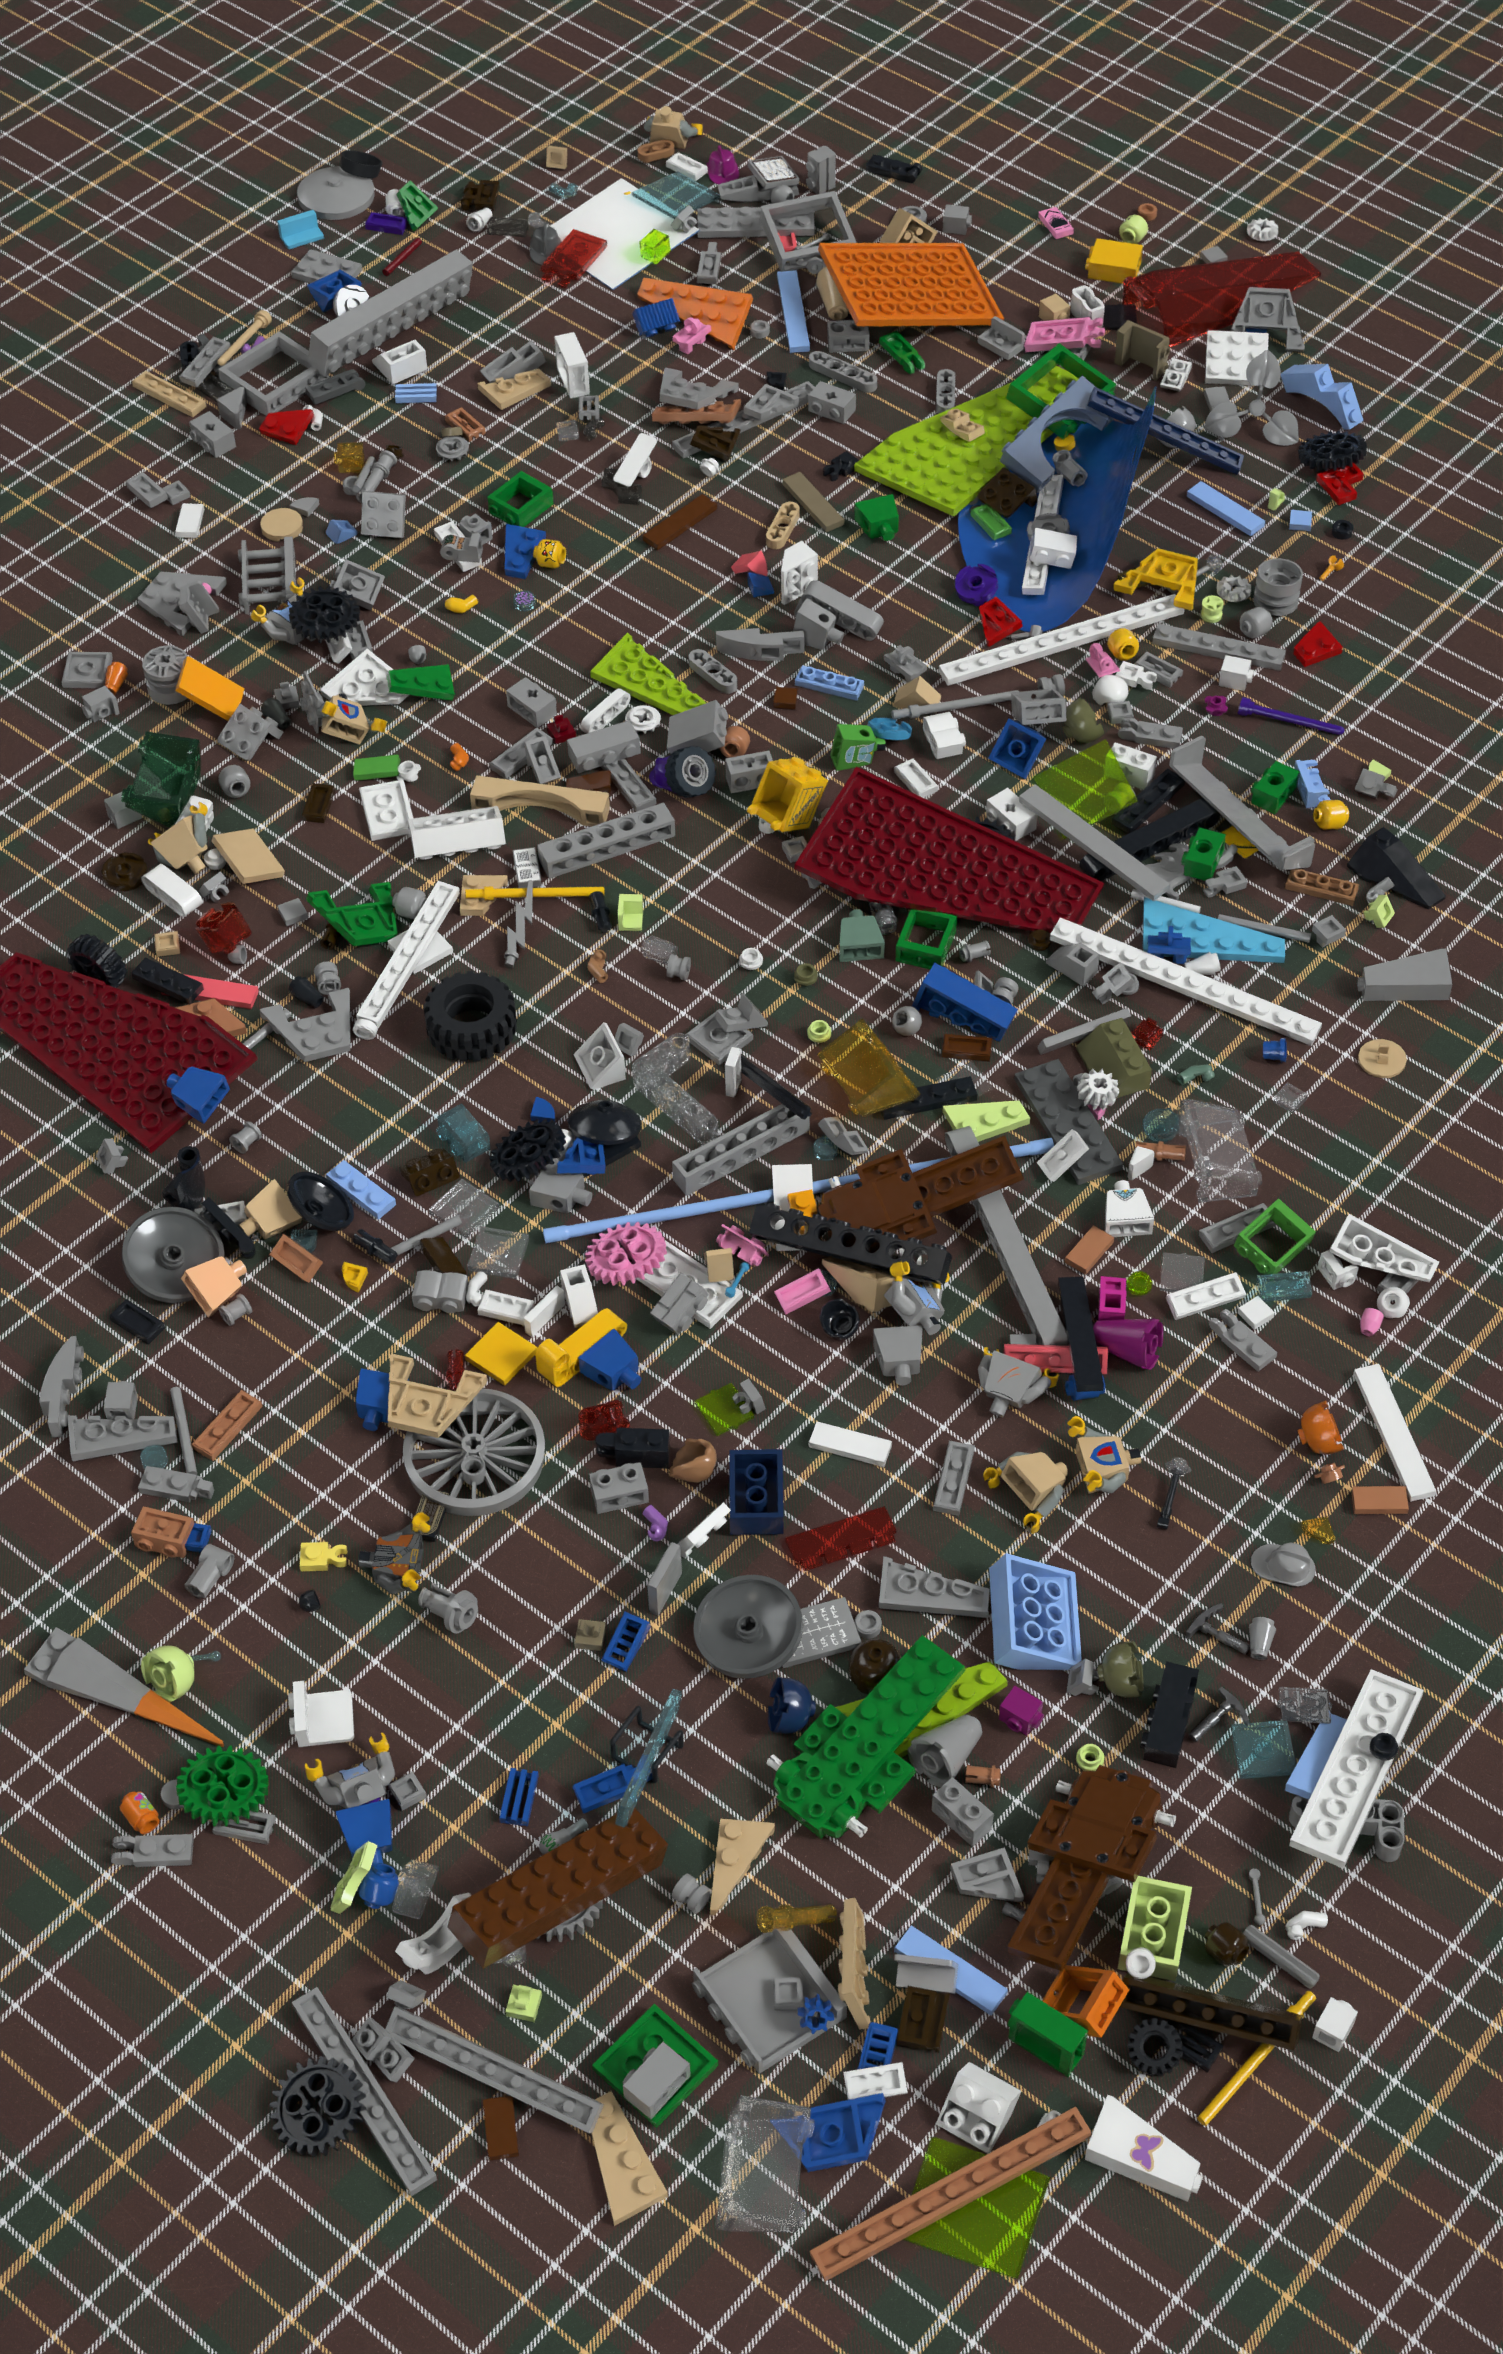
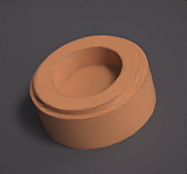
[1137,203,1157,221]

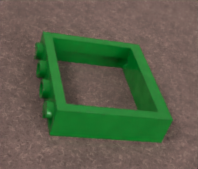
[1006,343,1117,440]

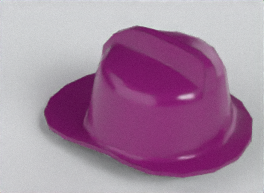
[706,145,739,184]

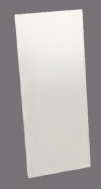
[772,1164,813,1251]

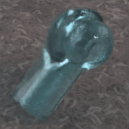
[549,183,578,198]

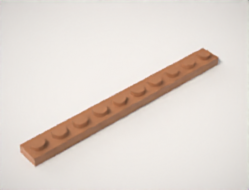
[810,2107,1091,2282]

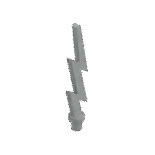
[504,880,533,969]

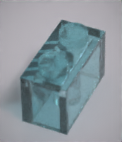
[437,1103,490,1163]

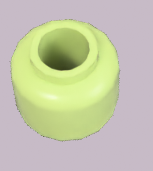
[1119,214,1148,244]

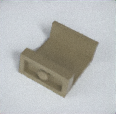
[1114,320,1170,381]

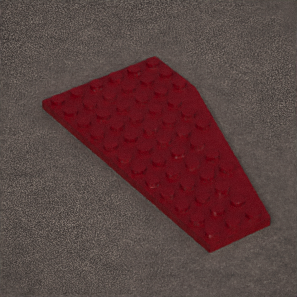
[794,766,1104,933]
[0,952,258,1154]

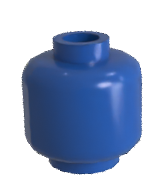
[358,1863,400,1909]

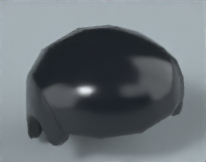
[819,1298,860,1340]

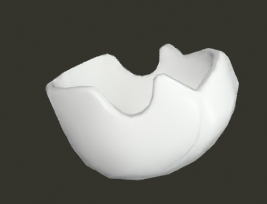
[1092,675,1129,705]

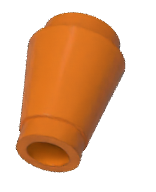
[104,662,128,695]

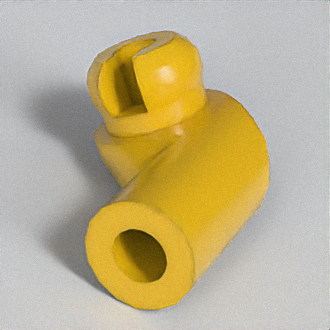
[445,595,478,614]

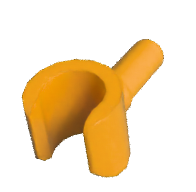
[1319,556,1344,581]

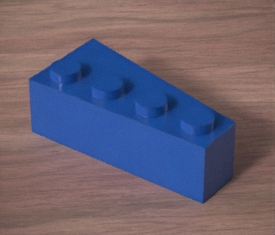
[912,963,1018,1042]

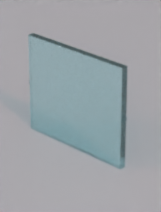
[632,171,720,219]

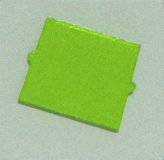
[695,1383,754,1436]

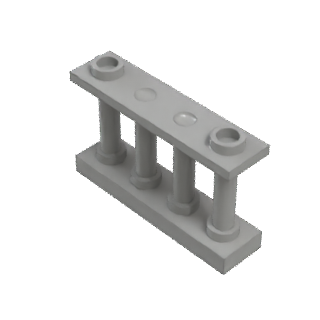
[238,536,296,614]

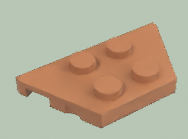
[176,998,247,1037]

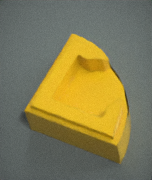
[342,1262,368,1292]

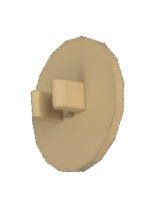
[1358,1039,1407,1078]

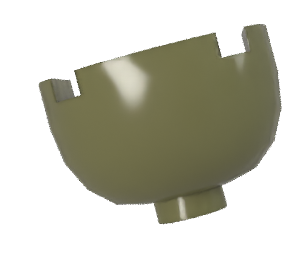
[1062,697,1104,743]
[1098,1641,1144,1698]

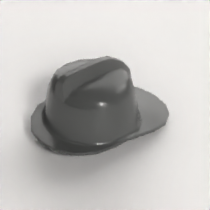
[530,222,561,266]

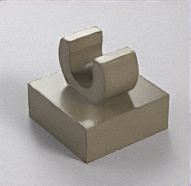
[574,1619,606,1651]

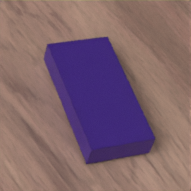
[365,212,408,235]

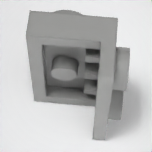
[978,316,1025,360]
[178,580,219,634]

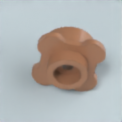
[1314,1462,1345,1484]

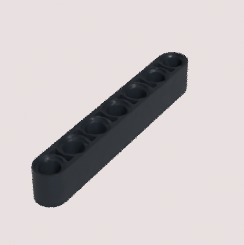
[1079,798,1221,881]

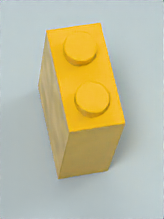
[1085,238,1143,285]

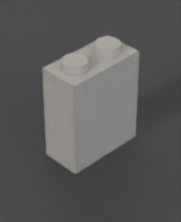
[667,700,728,753]

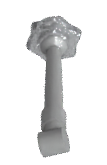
[1166,554,1222,594]

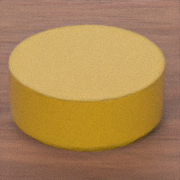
[1054,434,1076,451]

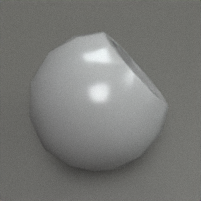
[770,185,794,204]
[892,1006,922,1036]

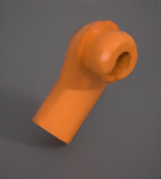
[450,743,469,771]

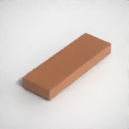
[192,1390,263,1461]

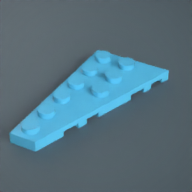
[1143,897,1285,963]

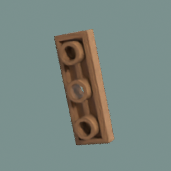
[1285,869,1359,906]

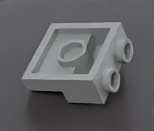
[330,559,385,610]

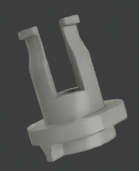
[418,1583,478,1633]

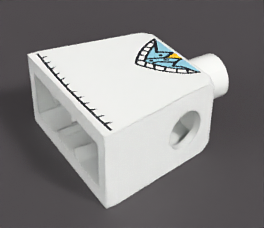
[1105,1180,1154,1237]

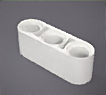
[141,864,203,917]

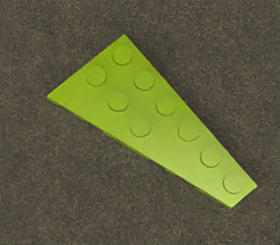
[590,633,706,715]

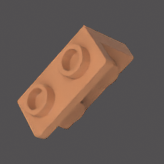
[131,1506,194,1558]

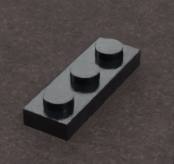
[131,957,204,1005]

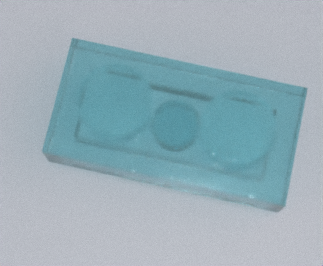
[1256,1271,1313,1302]

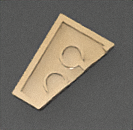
[478,369,551,410]

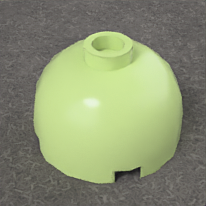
[141,1645,194,1703]

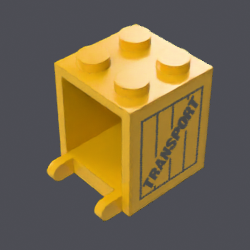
[747,757,828,832]

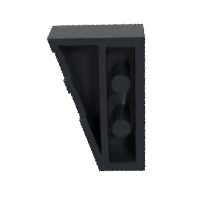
[1140,1661,1199,1768]

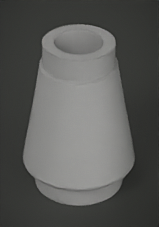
[1249,1617,1276,1660]

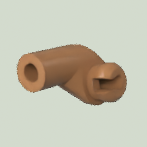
[587,950,608,983]

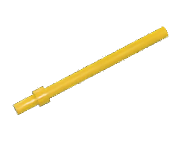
[465,886,605,900]
[1197,1991,1316,2126]

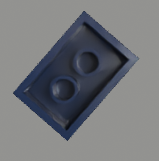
[729,1449,784,1535]

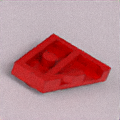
[259,409,314,445]
[979,597,1023,647]
[1293,621,1343,667]

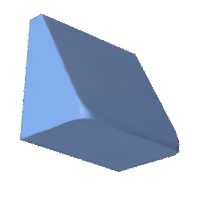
[326,520,358,544]

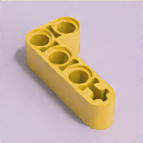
[535,1308,628,1387]

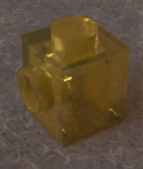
[334,442,365,473]

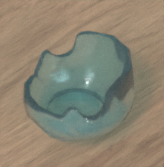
[1143,1108,1180,1143]

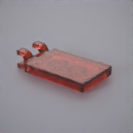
[540,229,607,289]

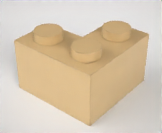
[879,208,938,243]

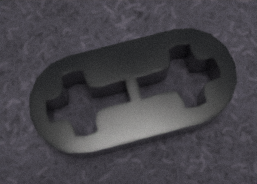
[180,341,199,371]

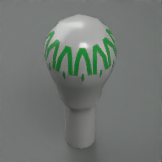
[539,1818,588,1855]

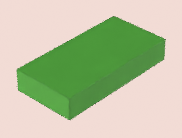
[970,504,1012,540]
[353,754,400,781]

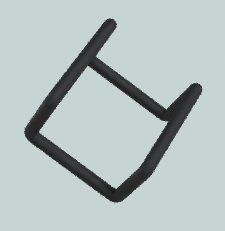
[610,1706,684,1783]

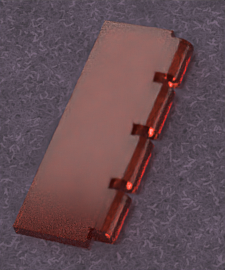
[785,1506,896,1571]

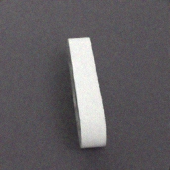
[580,688,630,733]

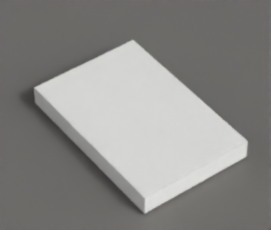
[359,780,413,841]

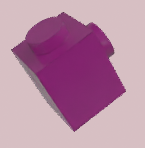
[999,1686,1044,1736]

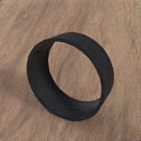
[341,150,383,178]

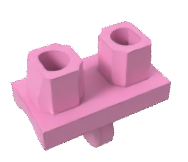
[673,318,711,354]

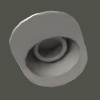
[1251,1543,1315,1587]

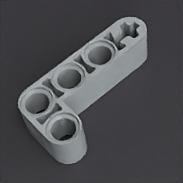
[794,580,884,641]
[1289,1795,1405,1862]

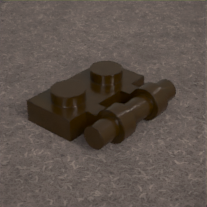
[461,180,500,211]

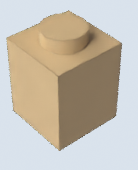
[1039,294,1070,321]

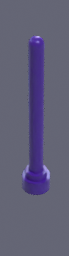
[1238,697,1344,735]

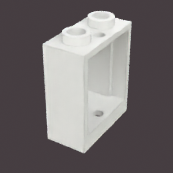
[555,332,590,398]

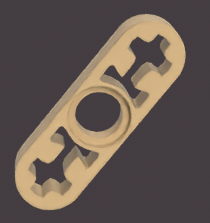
[766,502,800,549]

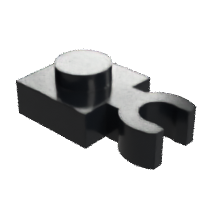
[823,451,859,482]

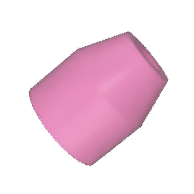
[1360,1308,1384,1336]

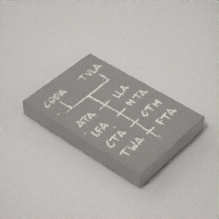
[782,1597,862,1668]

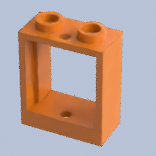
[1042,1965,1129,2038]

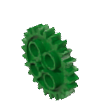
[176,1745,269,1827]

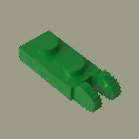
[879,331,925,374]

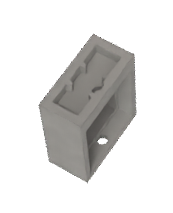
[1011,689,1066,725]

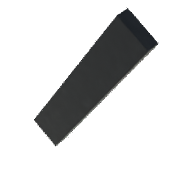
[1058,1276,1104,1392]

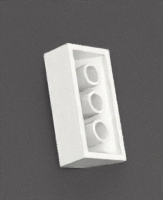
[408,806,506,860]

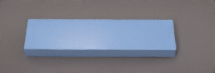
[1187,481,1265,536]
[1285,1713,1347,1800]
[895,1925,1008,2015]

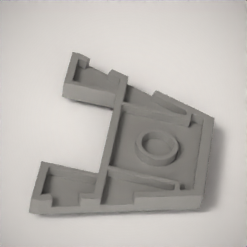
[1231,287,1305,352]
[660,368,739,410]
[138,572,227,636]
[260,988,350,1062]

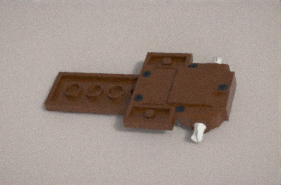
[817,1135,1024,1268]
[1007,1765,1176,1971]

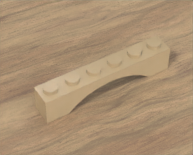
[470,775,610,827]

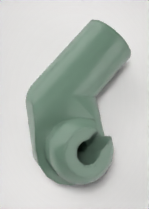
[1177,1064,1215,1085]

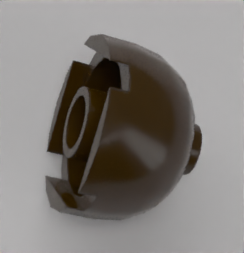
[848,1639,902,1694]

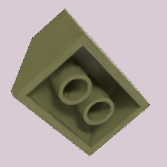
[1076,1018,1152,1098]

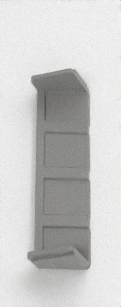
[1169,736,1315,870]

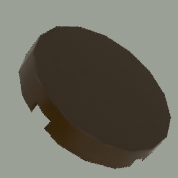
[101,852,148,891]

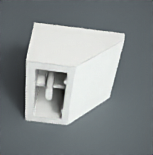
[372,340,427,384]
[781,541,818,605]
[936,2062,1022,2154]

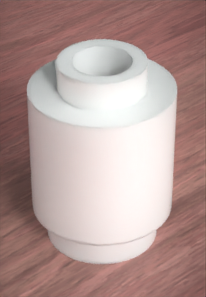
[385,189,404,217]

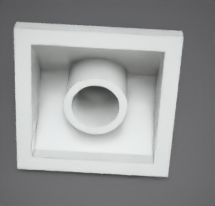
[574,1022,626,1090]

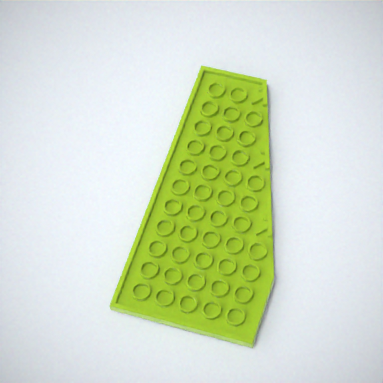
[854,366,1079,516]

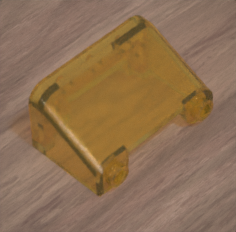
[817,1018,921,1117]

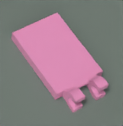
[1024,317,1105,352]

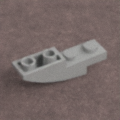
[716,628,804,661]
[39,1336,84,1437]

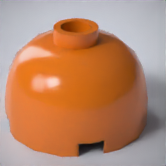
[1297,1401,1344,1455]

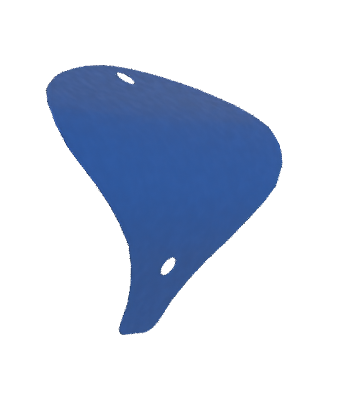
[958,386,1156,632]

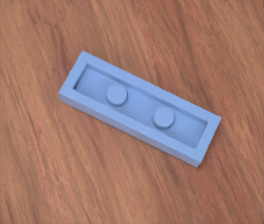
[326,1160,396,1220]

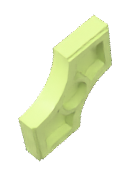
[330,1841,377,1914]

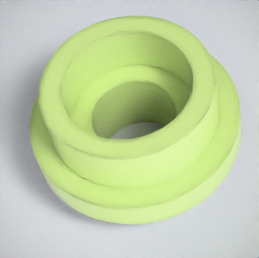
[807,1020,831,1043]
[1076,1744,1104,1770]

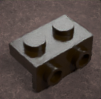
[399,1148,460,1196]

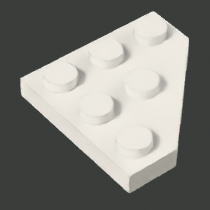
[320,649,409,706]

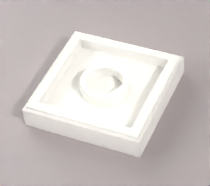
[388,930,453,974]

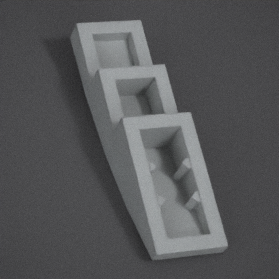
[718,175,799,201]

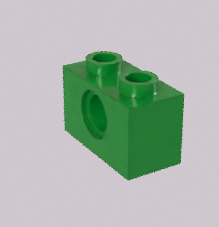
[1251,761,1300,814]
[1181,828,1226,881]

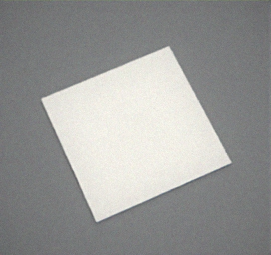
[549,178,699,290]

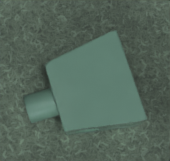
[839,909,885,962]

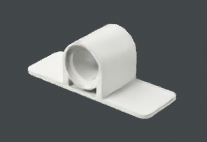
[613,433,657,487]

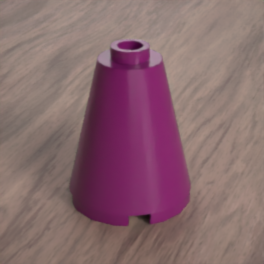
[1093,1318,1164,1370]

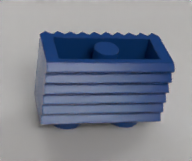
[632,298,680,337]

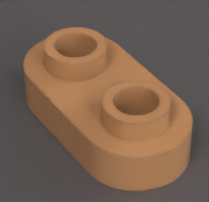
[638,139,674,163]

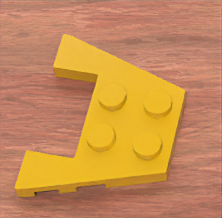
[1114,548,1198,611]

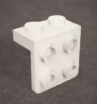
[288,1681,354,1747]

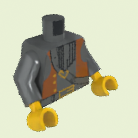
[359,1512,430,1594]

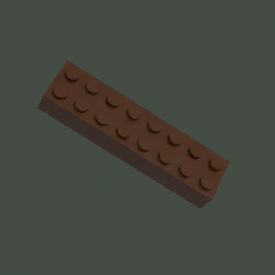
[448,1805,668,1969]

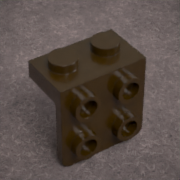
[977,467,1038,518]

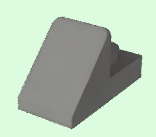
[524,735,561,784]
[715,993,768,1032]

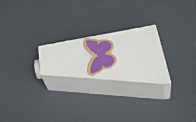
[1085,2095,1203,2202]

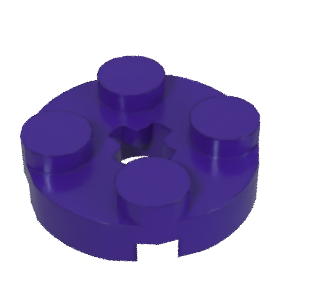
[955,564,999,606]

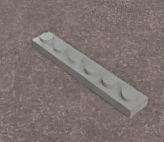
[1152,623,1286,671]

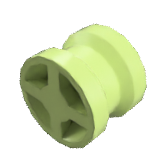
[1201,595,1224,623]

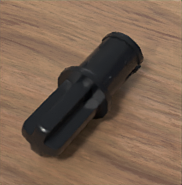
[589,891,612,933]
[353,1229,398,1264]

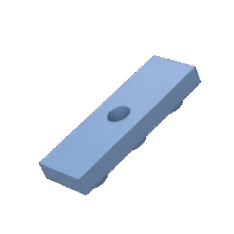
[795,665,864,701]

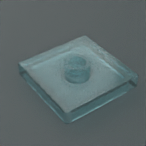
[1231,1720,1296,1779]

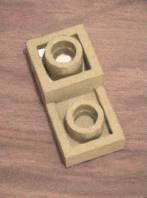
[940,409,985,442]

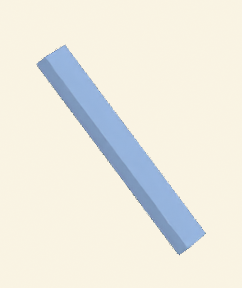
[777,270,810,353]

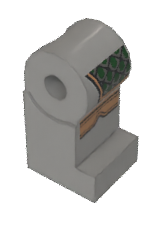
[440,533,483,563]

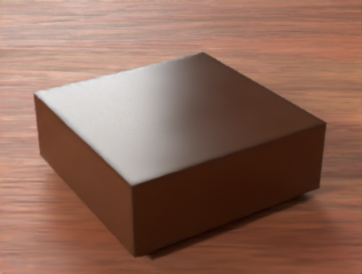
[774,687,798,709]

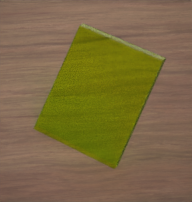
[1033,739,1138,839]
[903,2137,1051,2279]

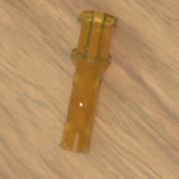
[756,1904,837,1933]

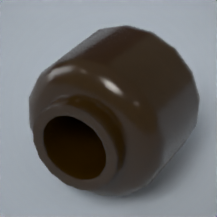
[1204,1922,1249,1967]

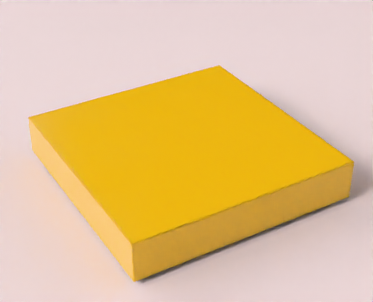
[465,1322,537,1386]

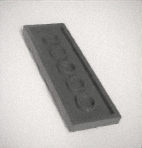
[1014,1059,1123,1185]

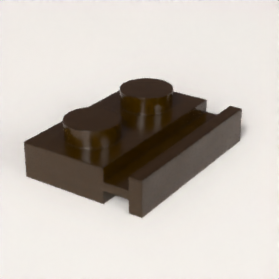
[897,1986,950,2053]

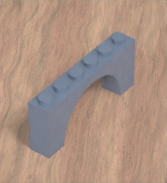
[1000,376,1114,493]

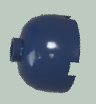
[768,1677,816,1734]

